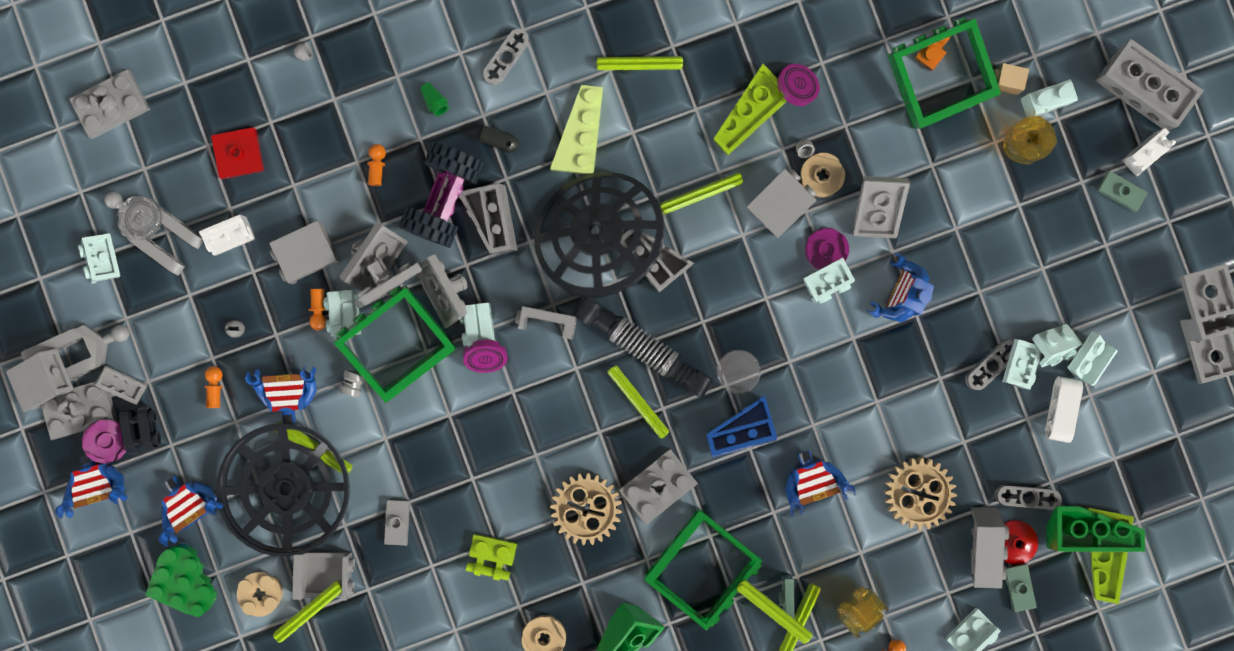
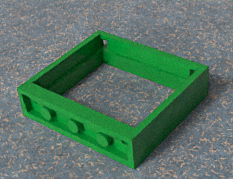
[887,17,1001,129]
[334,284,456,403]
[644,508,762,631]

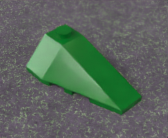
[1046,506,1145,552]
[596,603,665,651]

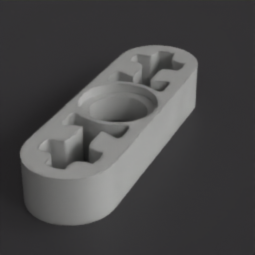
[483,28,529,86]
[965,340,1014,390]
[994,485,1062,510]

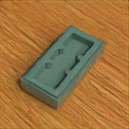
[1096,171,1148,212]
[1006,563,1037,612]
[779,575,795,619]

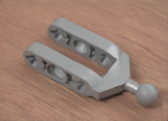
[104,191,203,275]
[21,325,129,381]

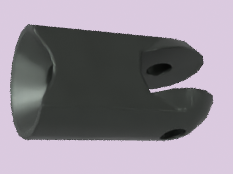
[479,126,519,153]

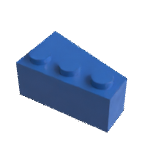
[706,395,777,458]

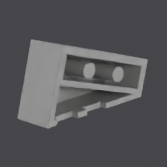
[459,183,517,255]
[620,229,694,293]
[971,507,1009,588]

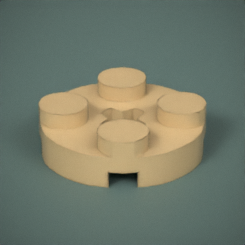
[800,153,845,198]
[237,571,283,617]
[522,615,566,651]

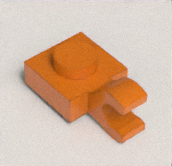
[914,36,951,72]

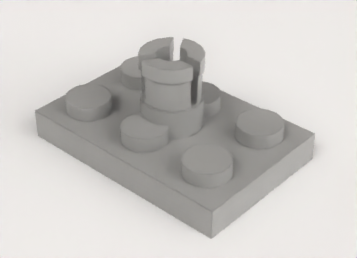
[69,69,151,139]
[852,176,910,238]
[339,222,408,291]
[416,254,467,328]
[354,259,422,308]
[41,381,118,440]
[619,449,698,525]

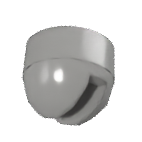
[294,42,313,61]
[796,139,815,158]
[225,320,245,338]

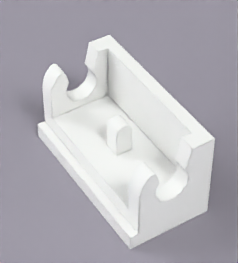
[1122,128,1176,176]
[199,215,255,256]

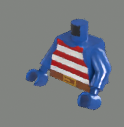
[867,253,934,322]
[245,366,317,423]
[785,450,856,517]
[55,455,128,519]
[159,476,223,547]

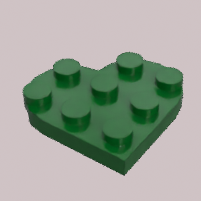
[145,543,217,617]

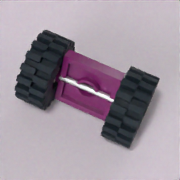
[398,142,484,248]

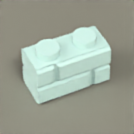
[1021,80,1078,119]
[324,290,361,337]
[460,303,495,347]

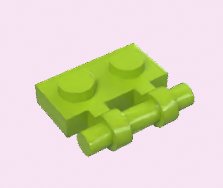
[466,533,517,581]

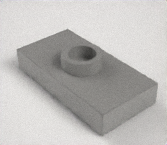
[94,365,148,405]
[384,499,410,546]

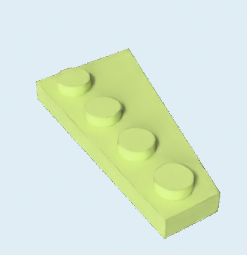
[550,85,603,174]

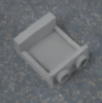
[747,169,817,238]
[269,221,341,284]
[515,306,577,340]
[6,349,74,412]
[292,551,355,600]

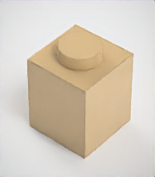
[994,63,1029,95]

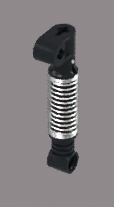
[572,296,714,399]

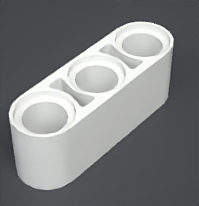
[1045,376,1083,443]

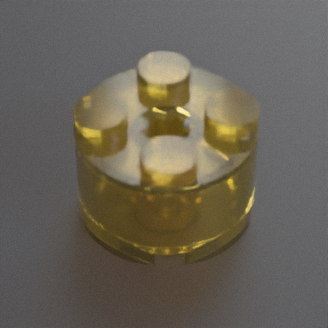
[1003,116,1057,164]
[836,586,889,638]

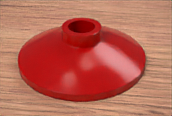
[1004,520,1038,565]

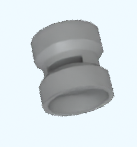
[338,370,365,398]

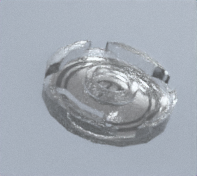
[118,196,162,240]
[717,350,761,393]

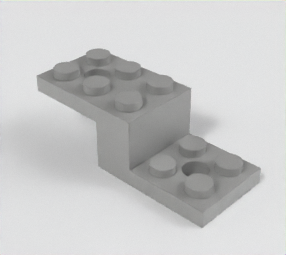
[1179,264,1234,384]

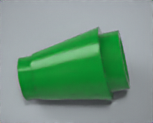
[420,83,449,116]

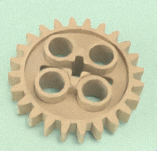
[883,457,957,530]
[550,472,622,545]

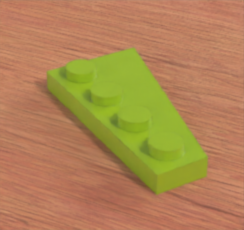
[713,64,787,156]
[1086,507,1134,604]

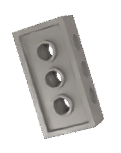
[1095,39,1204,131]

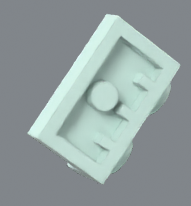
[78,233,120,284]
[803,258,855,304]
[1068,331,1117,386]
[1002,339,1042,389]
[945,607,1001,651]

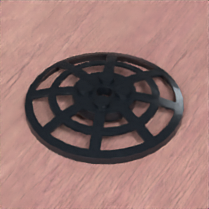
[534,172,665,297]
[216,423,350,557]

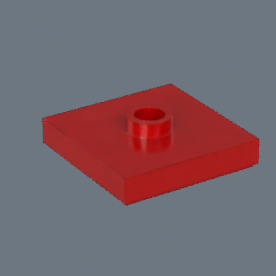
[211,127,264,179]

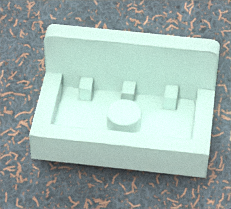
[1032,324,1083,367]

